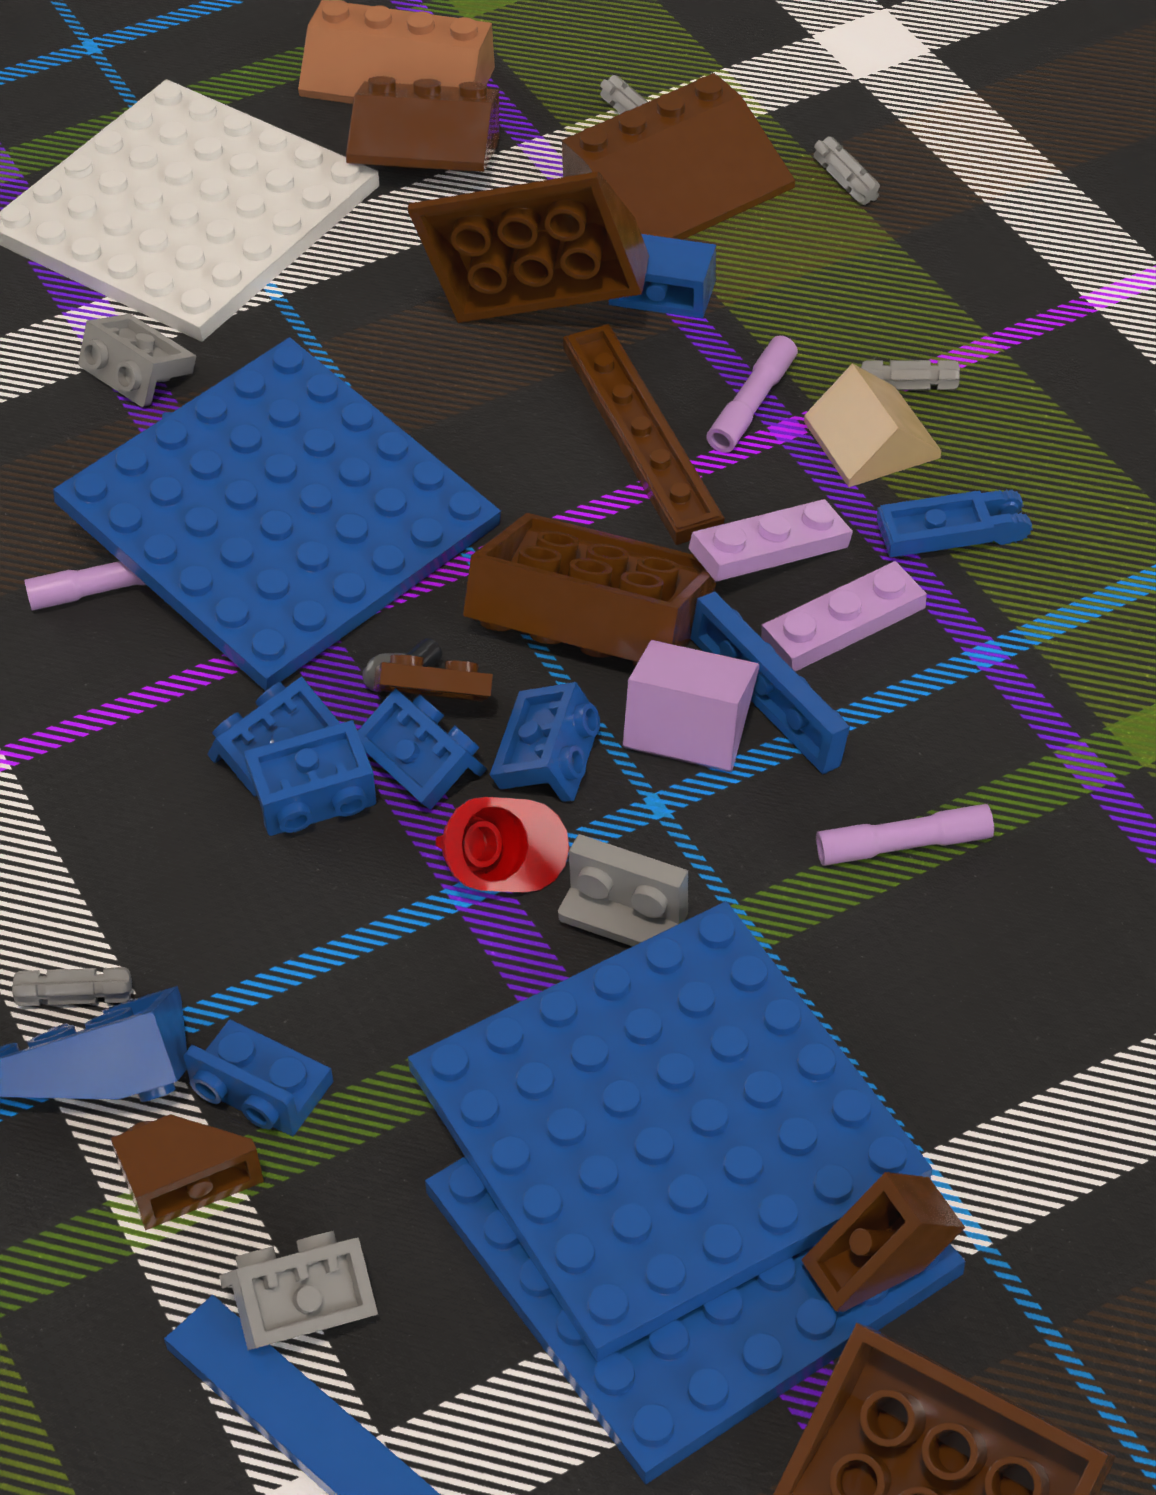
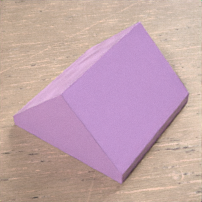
[623,640,759,773]

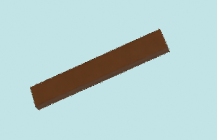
[563,324,724,545]

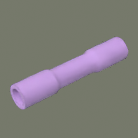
[706,336,798,453]
[24,561,146,611]
[816,804,994,866]

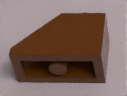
[111,1114,264,1231]
[801,1172,966,1312]

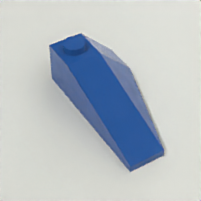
[0,986,187,1102]

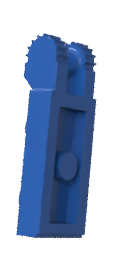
[877,489,1033,558]

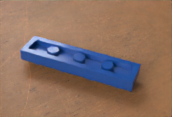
[690,592,850,774]

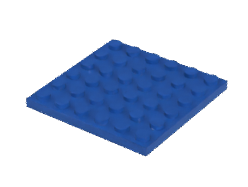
[53,337,501,691]
[408,901,932,1362]
[425,1157,966,1485]

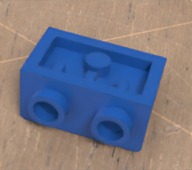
[207,676,341,797]
[490,682,600,802]
[358,688,487,810]
[244,720,377,836]
[184,1019,334,1137]

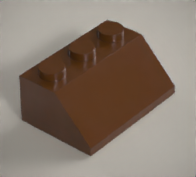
[346,76,499,172]

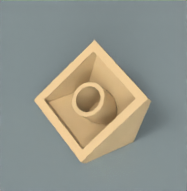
[804,363,941,487]

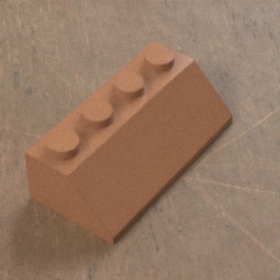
[298,0,495,104]

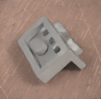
[78,314,196,407]
[558,834,688,946]
[219,1231,378,1350]

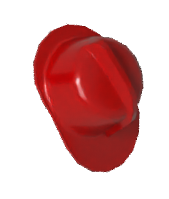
[435,797,569,893]

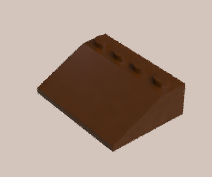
[562,73,795,240]
[407,171,649,323]
[463,513,718,667]
[773,1323,1116,1495]

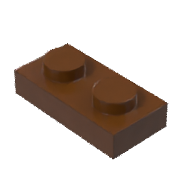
[373,654,493,702]

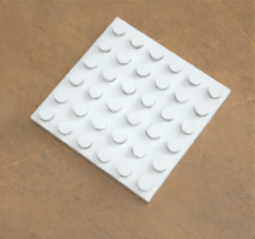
[0,79,379,342]

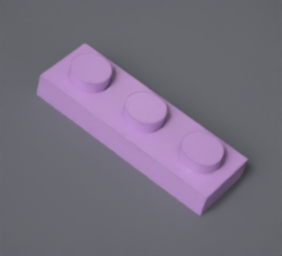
[689,499,853,582]
[761,561,927,671]

